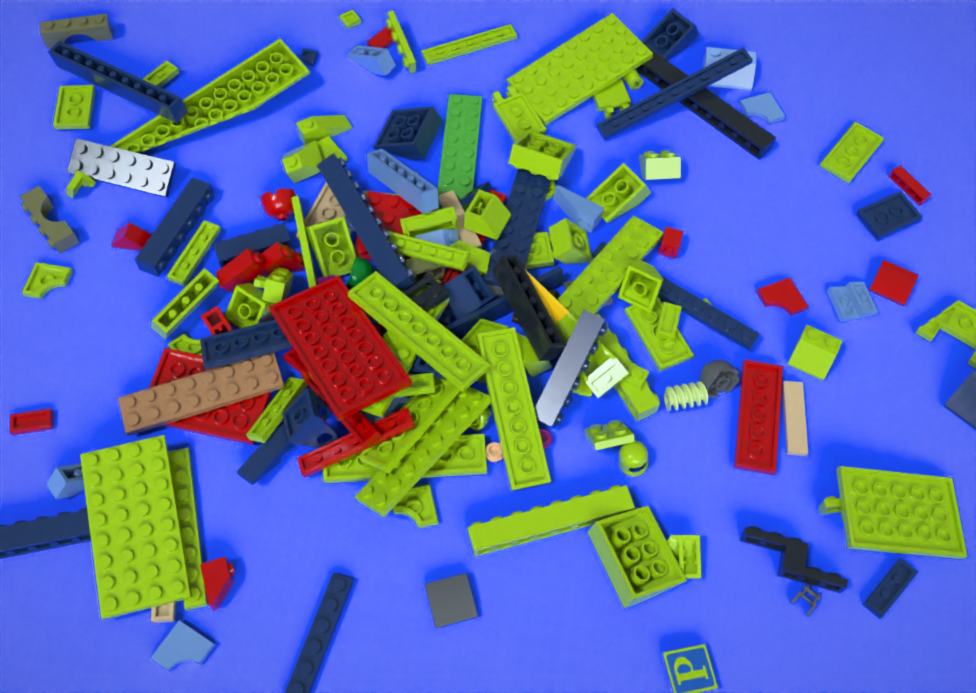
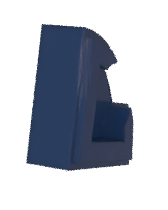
[302,48,319,67]

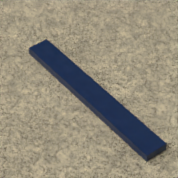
[445,266,564,339]

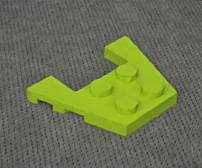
[916,300,976,368]

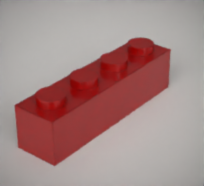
[889,165,931,206]

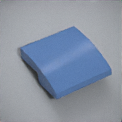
[826,282,879,322]

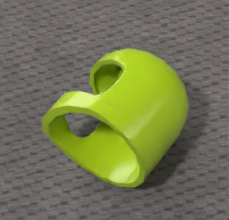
[618,441,648,477]

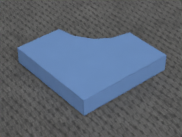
[739,92,785,124]
[151,620,215,671]

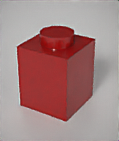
[658,227,683,258]

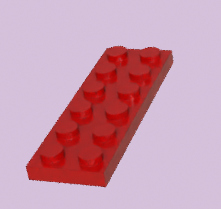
[734,359,783,475]

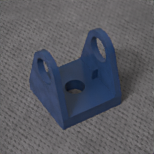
[282,387,337,448]

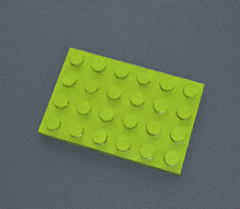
[836,466,968,559]

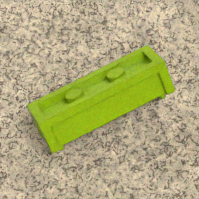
[400,206,459,238]

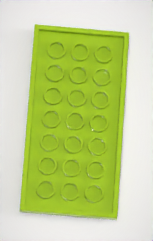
[507,13,653,126]
[80,435,192,620]

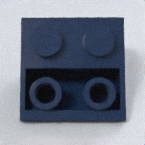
[443,266,494,320]

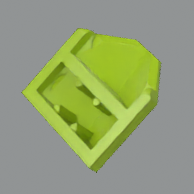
[667,535,701,578]

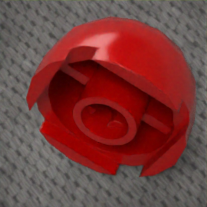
[260,189,296,221]

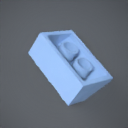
[703,47,756,90]

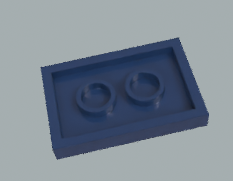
[856,191,922,240]

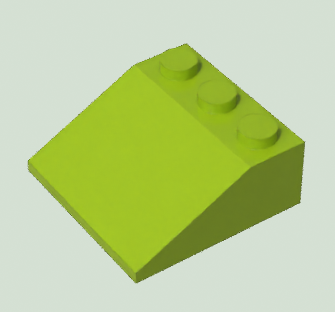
[508,130,577,180]

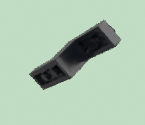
[740,526,848,593]

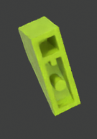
[296,115,352,145]

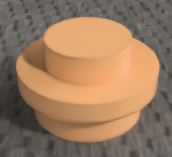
[485,442,503,462]

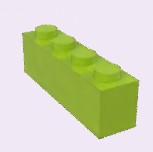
[151,268,219,340]

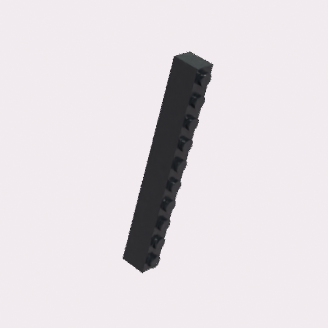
[636,46,776,160]

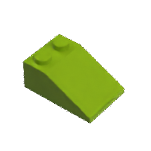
[586,163,651,223]
[305,217,356,277]

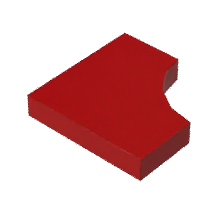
[756,277,809,316]

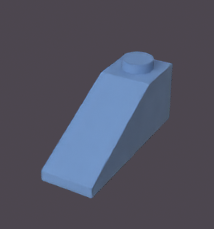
[346,45,396,76]
[553,185,604,232]

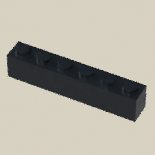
[492,255,566,361]

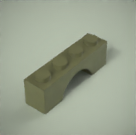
[40,14,113,48]
[20,186,79,254]

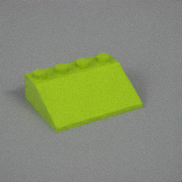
[587,505,687,609]

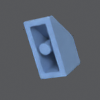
[415,229,459,247]
[46,463,84,499]

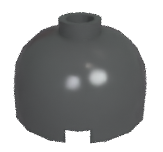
[699,360,739,398]

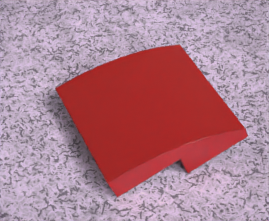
[868,260,918,306]

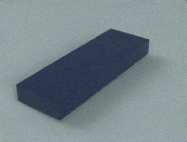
[862,558,918,619]

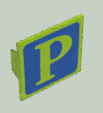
[663,644,718,693]

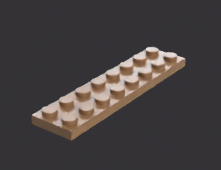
[118,353,285,436]

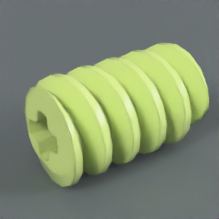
[664,381,708,411]

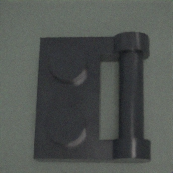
[401,273,450,312]

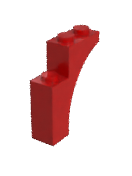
[216,242,305,293]

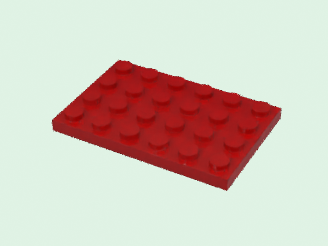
[149,348,271,445]

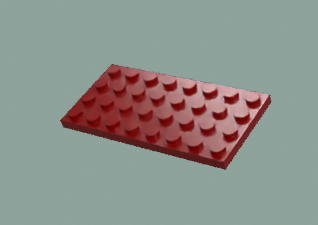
[269,275,412,421]

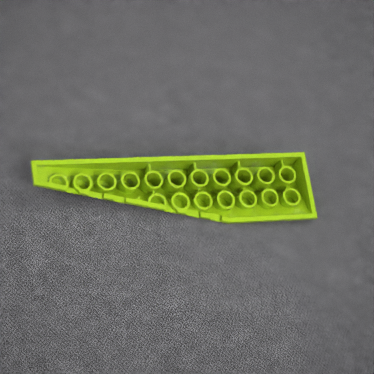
[110,39,310,153]

